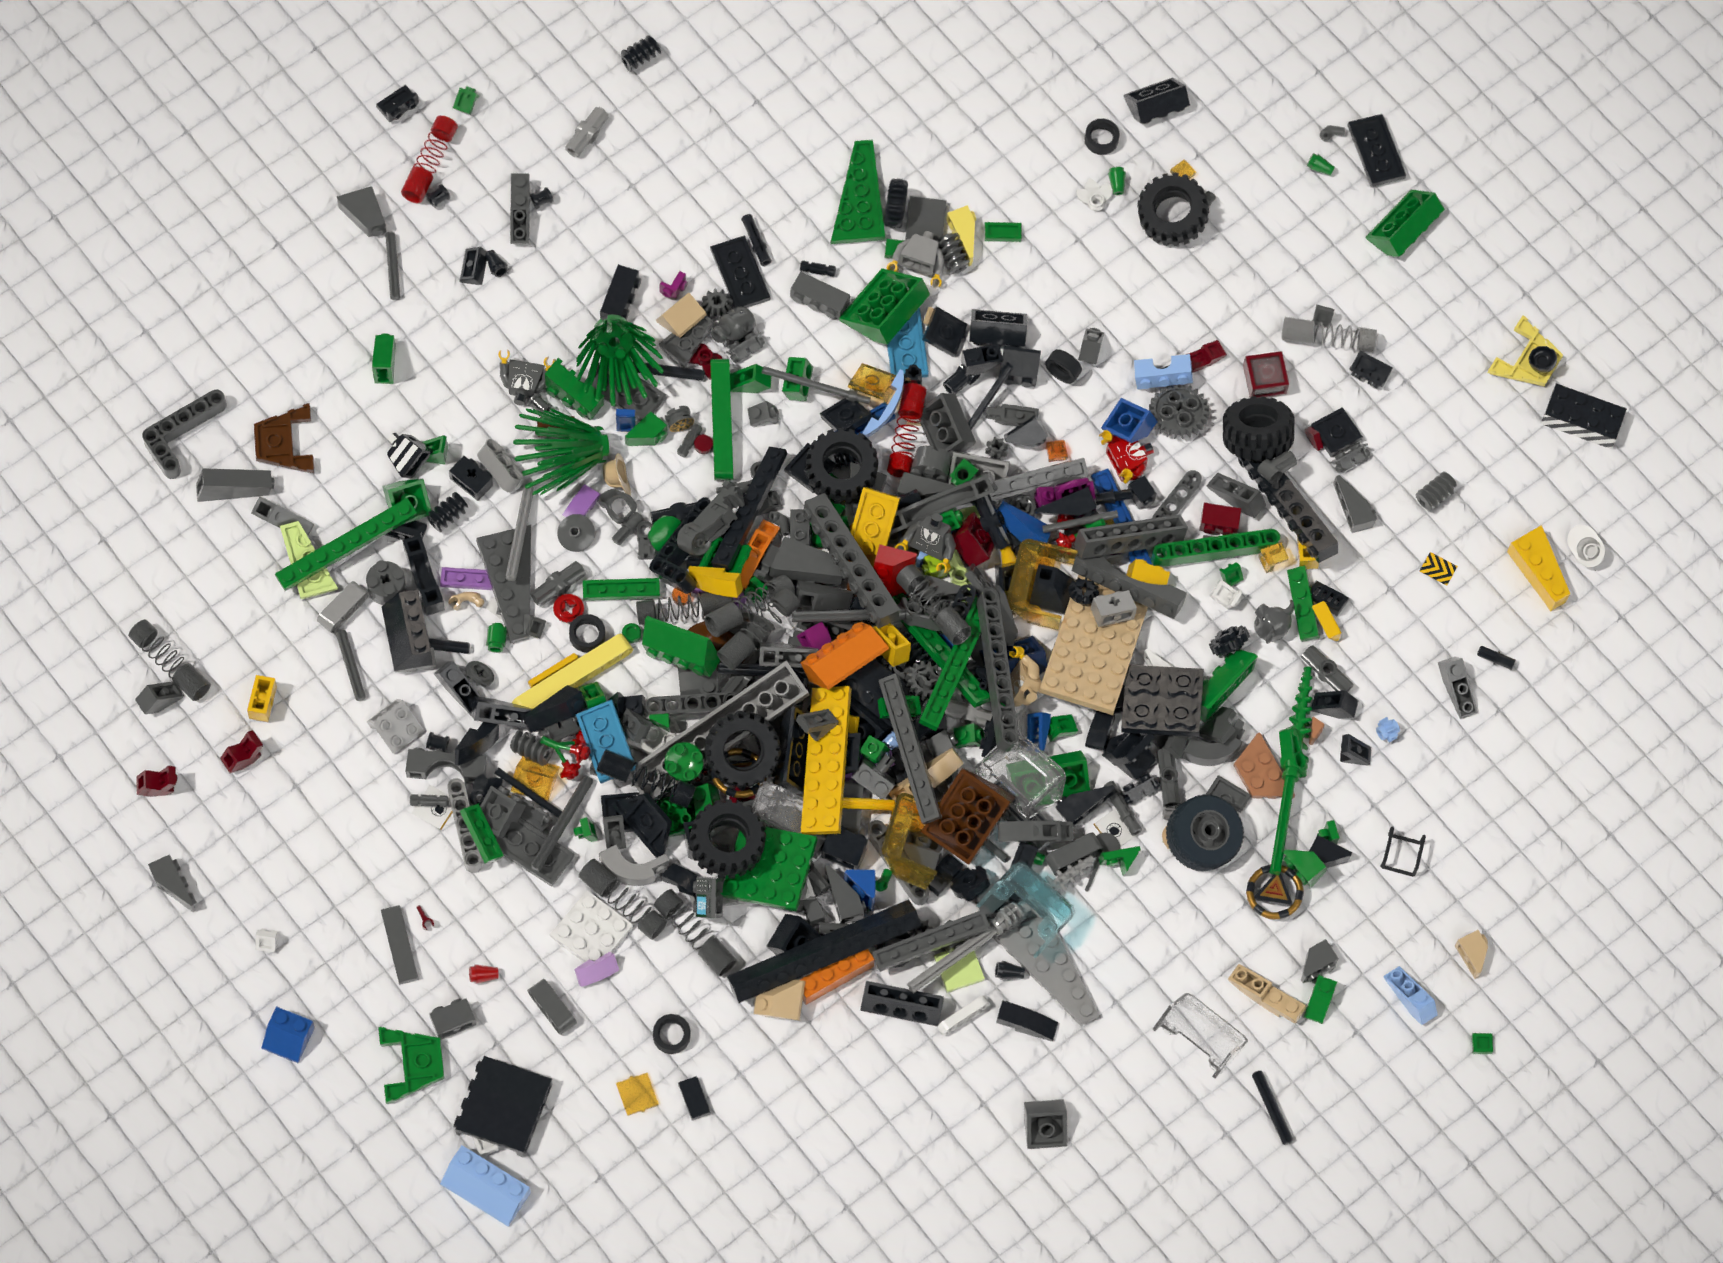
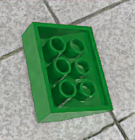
[839,268,930,345]

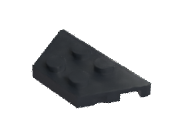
[611,792,672,858]

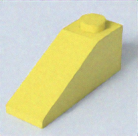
[946,205,976,266]

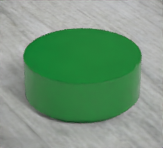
[622,623,641,643]

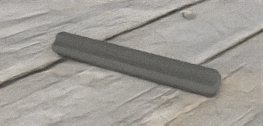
[385,232,400,300]
[336,630,366,701]

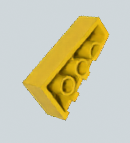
[1507,525,1570,611]

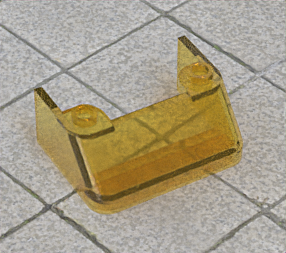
[1007,539,1078,630]
[881,793,937,889]

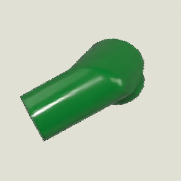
[875,869,893,892]

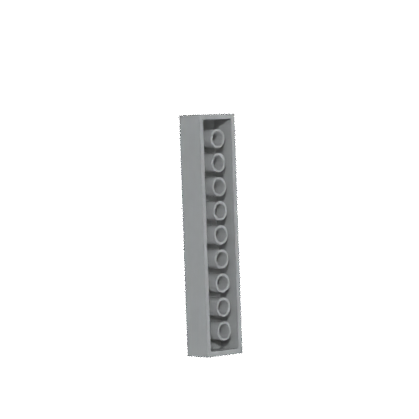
[629,661,810,801]

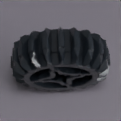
[884,178,908,229]

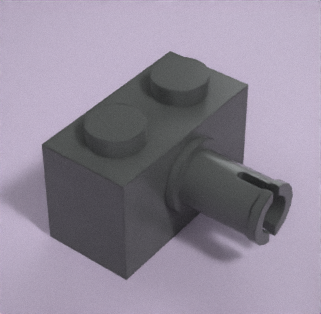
[852,753,896,799]

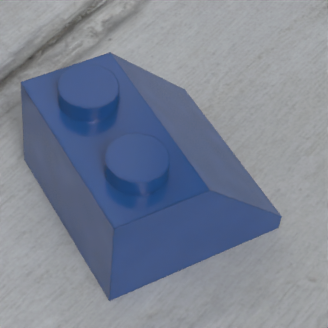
[1101,398,1158,443]
[261,1006,315,1063]

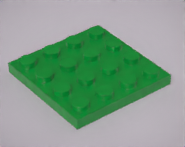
[721,827,818,912]

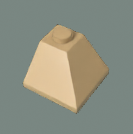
[754,980,805,1021]

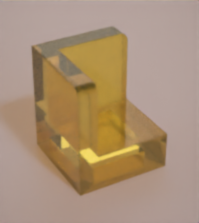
[1258,542,1289,573]

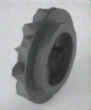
[464,661,494,688]

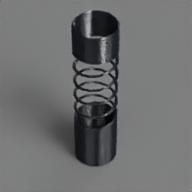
[596,749,696,809]

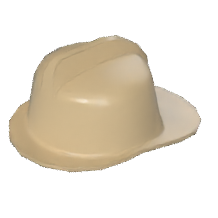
[603,453,631,496]

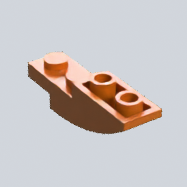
[740,519,780,590]

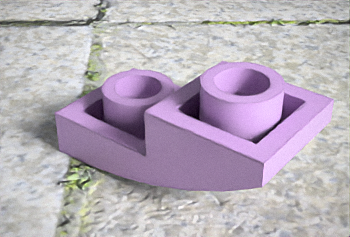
[574,952,619,987]

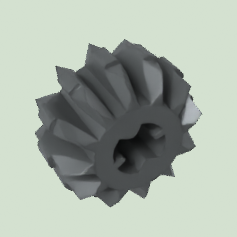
[701,288,733,320]

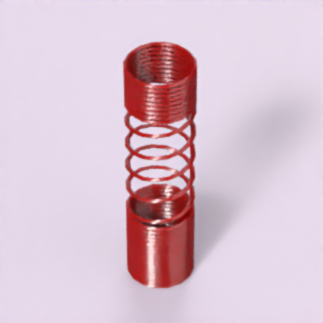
[401,115,458,203]
[887,383,927,478]

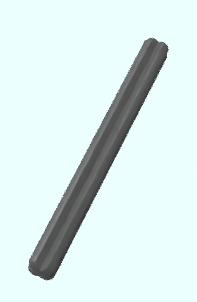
[531,775,593,872]

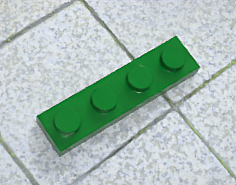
[1287,565,1320,642]
[583,578,660,601]

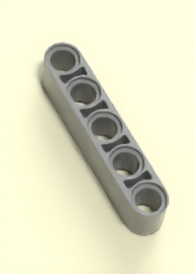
[447,778,482,873]

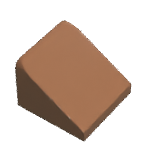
[1309,717,1325,745]

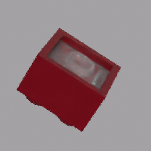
[1243,351,1289,398]

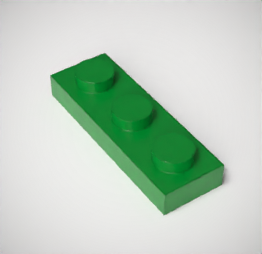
[460,804,504,864]

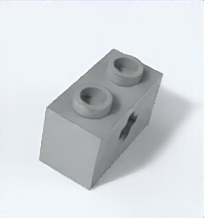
[1091,590,1137,627]

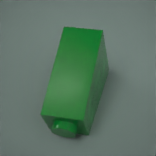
[372,333,395,384]

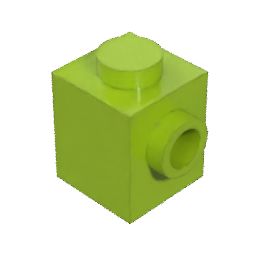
[921,555,948,579]

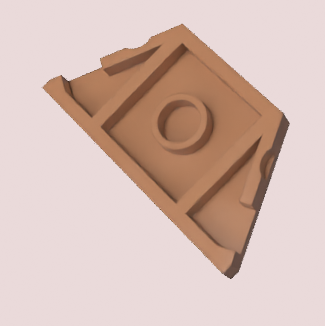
[1233,732,1295,799]

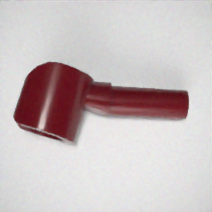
[416,905,434,931]

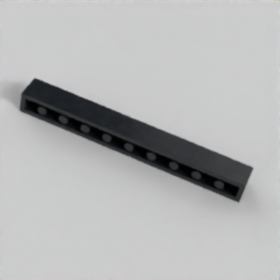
[727,899,921,1003]

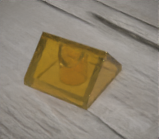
[511,756,560,801]

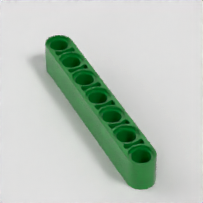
[711,359,733,481]
[1151,529,1280,567]

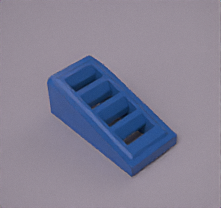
[1027,712,1051,753]

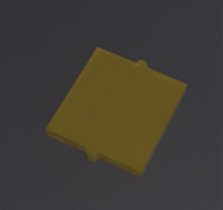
[616,1073,659,1116]

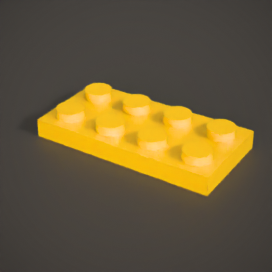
[848,487,900,568]

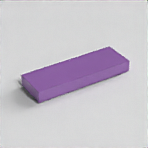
[440,567,492,590]

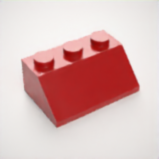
[870,545,917,597]

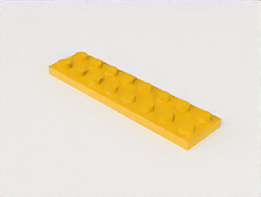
[801,686,851,835]

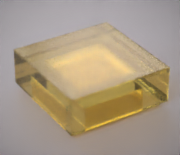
[1170,159,1196,179]

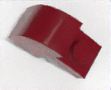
[220,730,263,773]
[136,765,178,797]

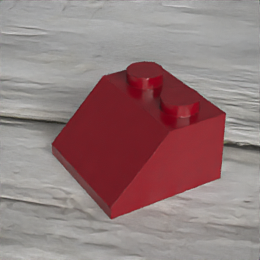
[952,512,994,566]

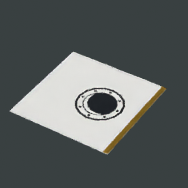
[412,785,453,830]
[1093,809,1138,847]

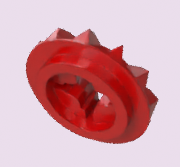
[553,594,584,624]

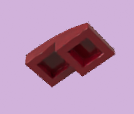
[1185,340,1227,373]

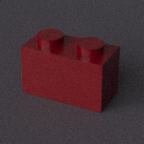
[1199,502,1241,535]

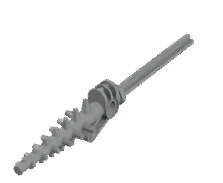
[907,855,1095,993]

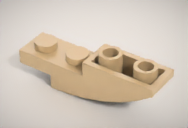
[889,748,963,801]
[1228,964,1306,1024]

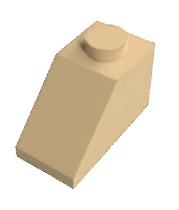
[1455,930,1488,979]

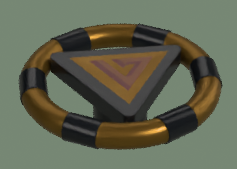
[710,748,767,798]
[1246,864,1304,919]

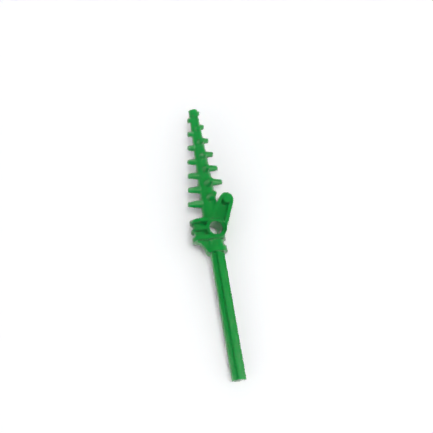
[1270,666,1313,875]

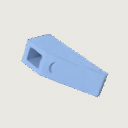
[1383,966,1438,1025]

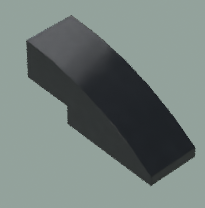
[455,722,499,766]
[996,1000,1058,1042]

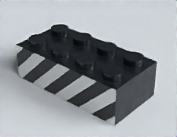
[1541,383,1627,449]

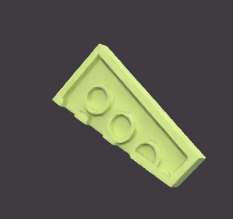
[280,521,338,599]

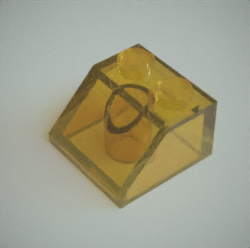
[848,363,896,403]

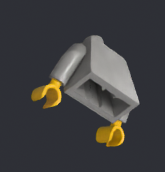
[887,231,944,288]

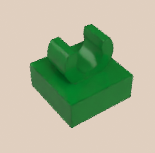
[1220,562,1244,587]
[744,576,768,602]
[573,817,598,842]
[1317,820,1340,844]

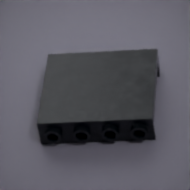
[453,1056,553,1158]

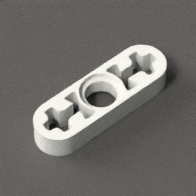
[937,995,990,1036]

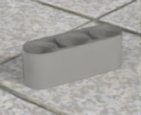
[477,439,523,492]
[317,581,369,633]

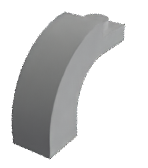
[599,845,669,886]

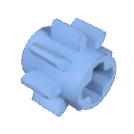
[1376,717,1400,742]

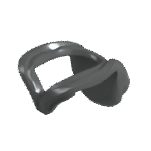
[598,489,637,524]

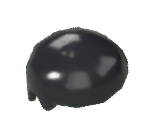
[1529,346,1557,373]

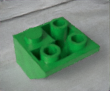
[1283,850,1327,888]

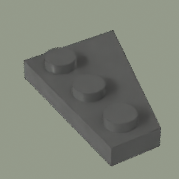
[659,316,713,369]

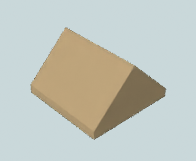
[656,293,707,338]

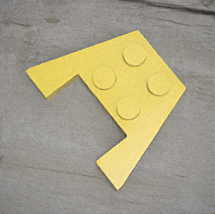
[1487,315,1563,387]

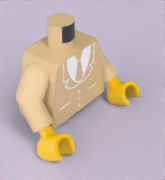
[1002,646,1042,707]

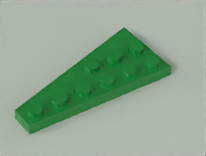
[830,140,885,245]

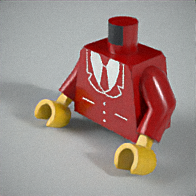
[1099,430,1154,484]

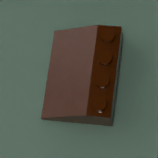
[921,768,1015,865]

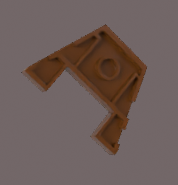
[254,403,314,473]

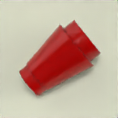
[469,964,499,984]

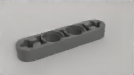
[1152,470,1202,518]

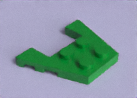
[378,1027,444,1104]

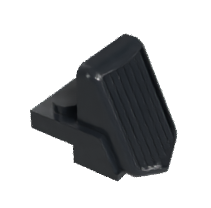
[1102,733,1156,780]

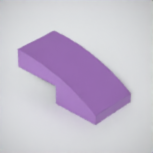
[562,484,601,517]

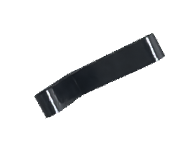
[649,497,711,594]

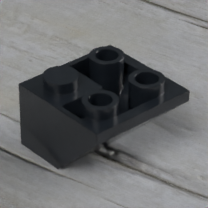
[1029,564,1074,615]

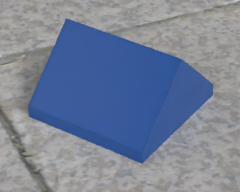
[844,870,875,911]

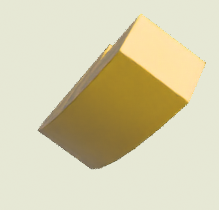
[688,566,743,598]

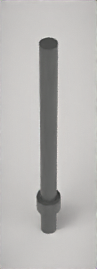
[762,366,871,404]

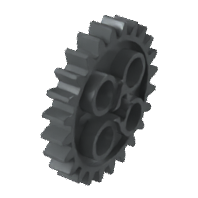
[1149,385,1209,439]

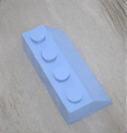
[440,1145,531,1227]

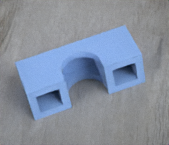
[1134,354,1193,389]

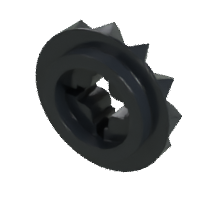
[1068,577,1099,604]

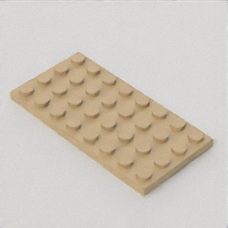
[1039,574,1148,715]

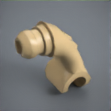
[448,592,484,610]

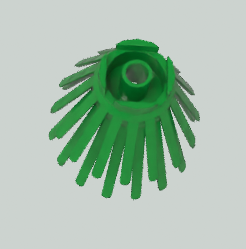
[576,314,663,406]
[513,408,609,496]

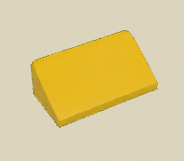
[1312,601,1341,641]

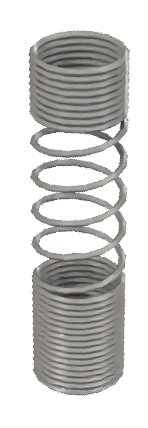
[1281,317,1377,353]

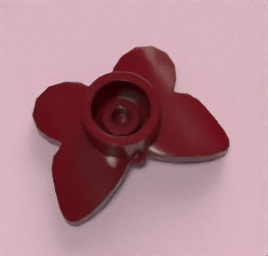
[689,344,722,380]

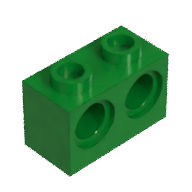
[782,357,813,401]

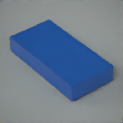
[616,409,636,432]

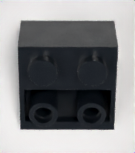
[821,825,868,870]

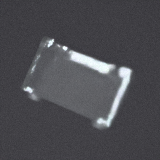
[975,731,1066,819]

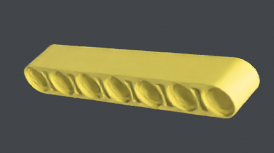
[512,633,633,709]

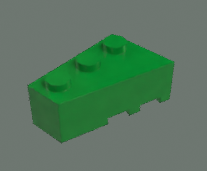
[545,358,604,420]

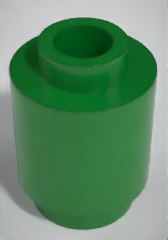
[486,623,507,653]

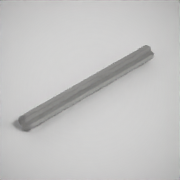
[506,486,534,581]

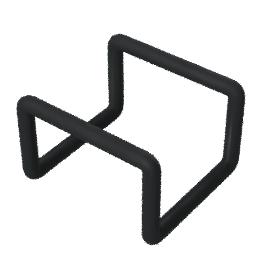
[1380,826,1426,877]

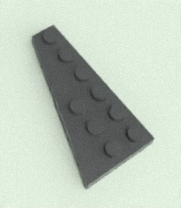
[476,525,531,643]

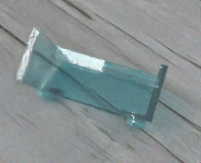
[976,862,1075,958]

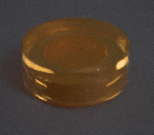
[672,588,691,606]

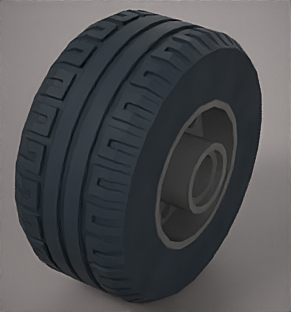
[1166,794,1244,871]

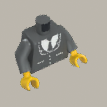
[498,350,556,405]
[895,514,956,573]

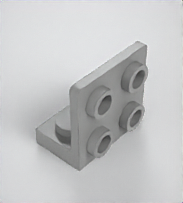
[367,699,424,754]

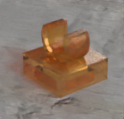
[1045,440,1068,462]

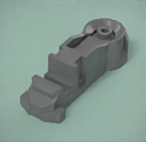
[677,480,745,556]

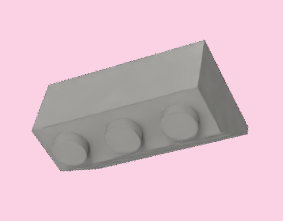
[948,451,1010,500]

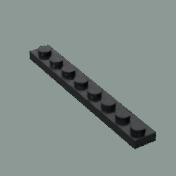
[711,446,788,570]

